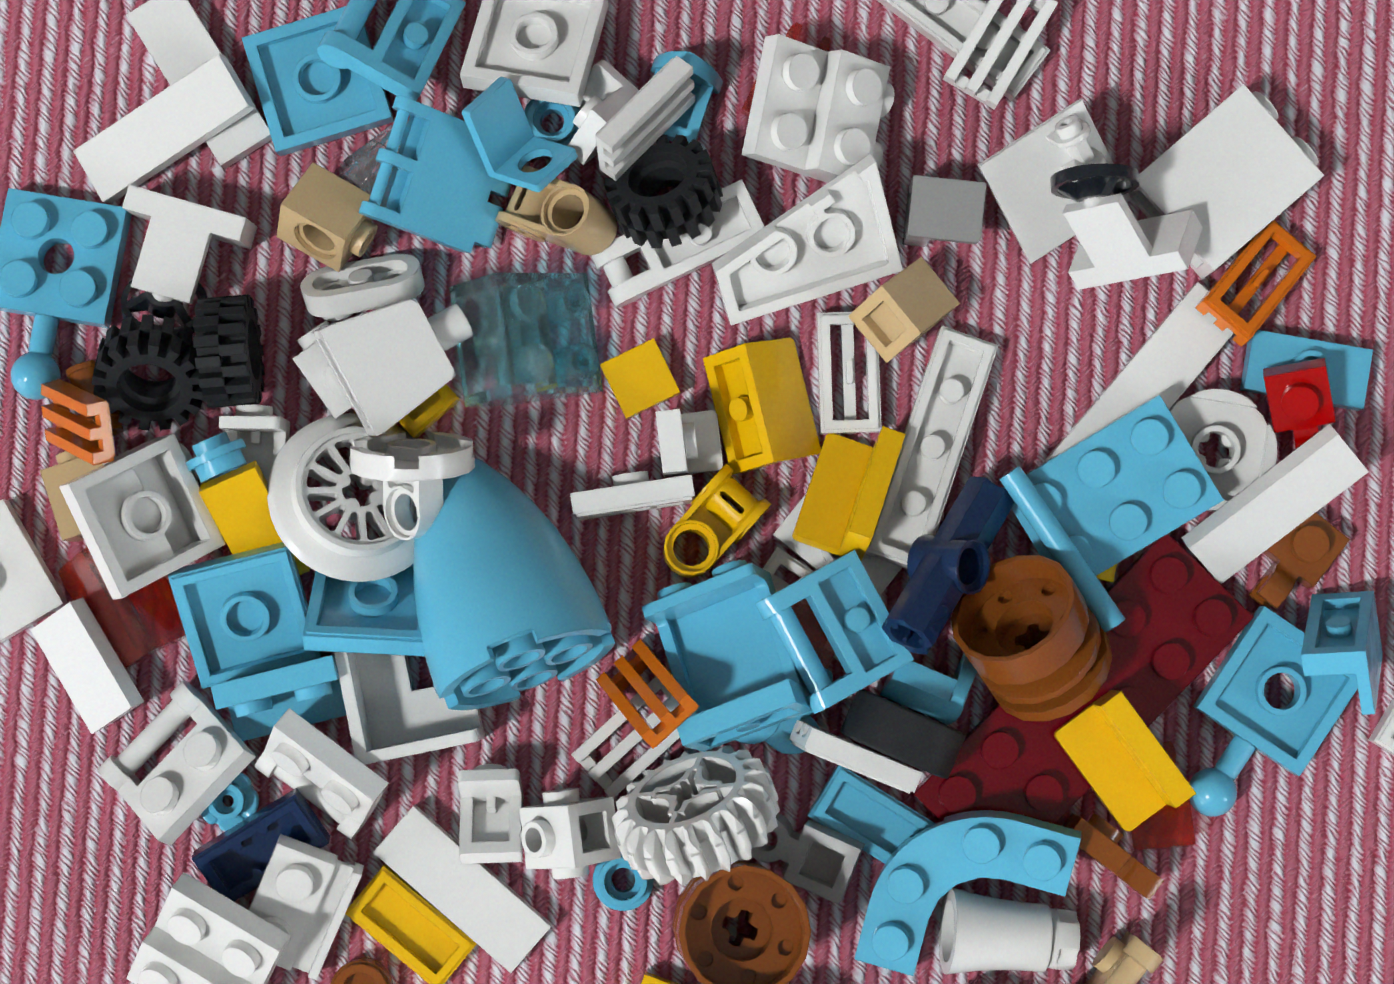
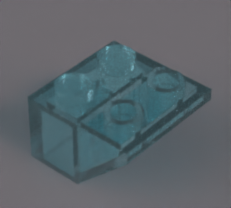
[449,273,603,407]

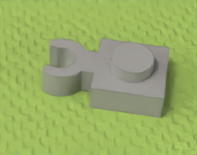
[751,813,865,905]

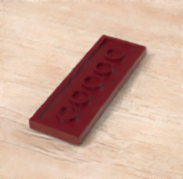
[911,534,1254,880]

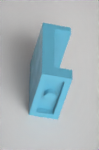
[641,560,812,752]

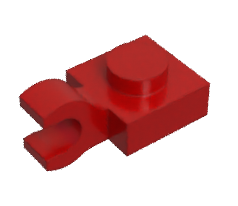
[1263,358,1336,449]

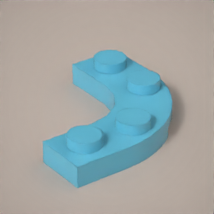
[854,810,1081,976]

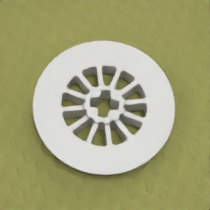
[267,413,417,582]

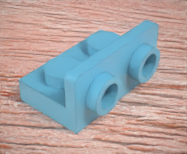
[210,655,346,741]

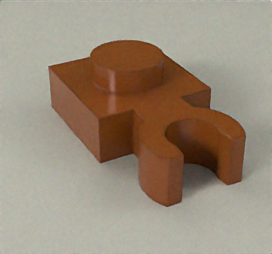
[1063,813,1164,900]

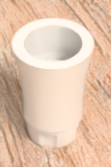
[939,888,1081,975]

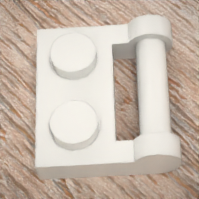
[97,680,256,846]
[254,708,389,840]

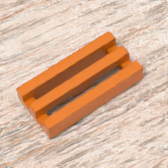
[1195,220,1317,347]
[41,379,115,466]
[596,639,699,749]

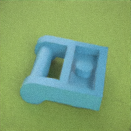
[317,0,466,101]
[755,550,914,714]

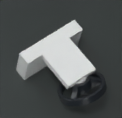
[1050,163,1203,290]
[121,185,257,333]

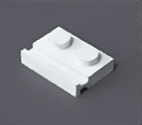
[248,834,364,980]

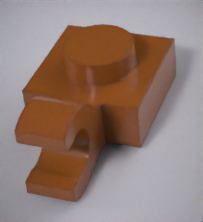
[1248,513,1350,609]

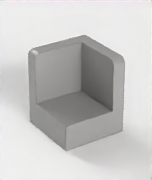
[902,175,987,247]

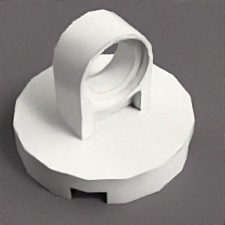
[349,432,475,540]

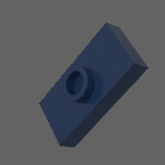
[191,788,330,902]

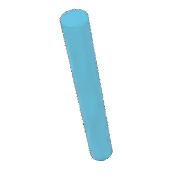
[999,465,1125,632]

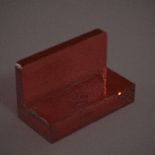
[58,547,186,671]

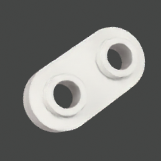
[300,254,425,321]

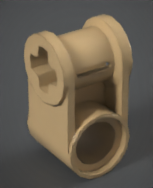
[495,165,618,256]

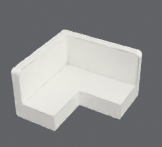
[334,652,485,765]

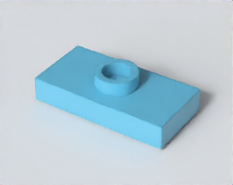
[1240,330,1373,411]

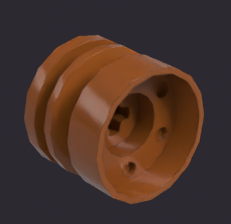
[951,555,1113,722]
[672,860,811,984]

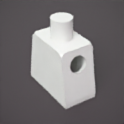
[313,298,473,436]

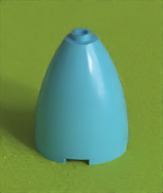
[413,458,615,710]

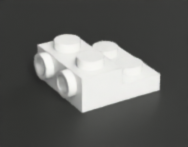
[741,34,895,183]
[59,433,225,599]
[126,872,291,984]

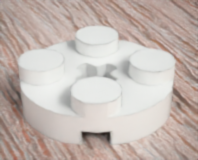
[1169,389,1277,511]

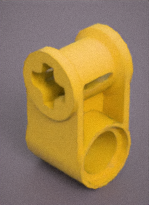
[663,464,772,578]

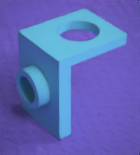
[462,76,578,192]

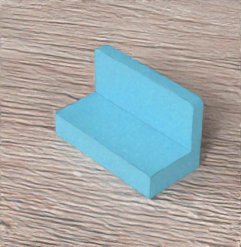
[1301,591,1383,715]

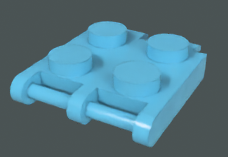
[358,95,511,253]

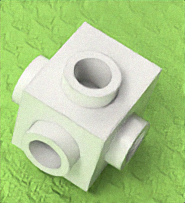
[519,788,621,879]

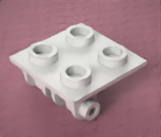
[978,99,1131,264]

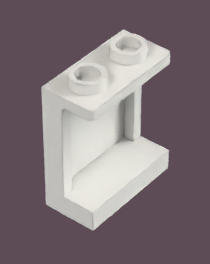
[1129,84,1325,279]

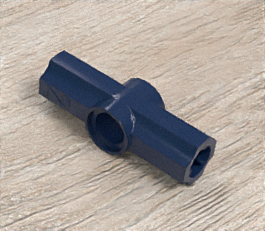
[881,476,1015,654]

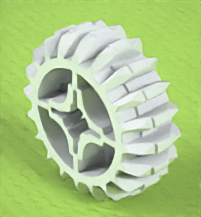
[611,745,780,886]

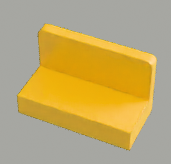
[703,337,821,475]
[792,426,906,561]
[1054,690,1196,831]

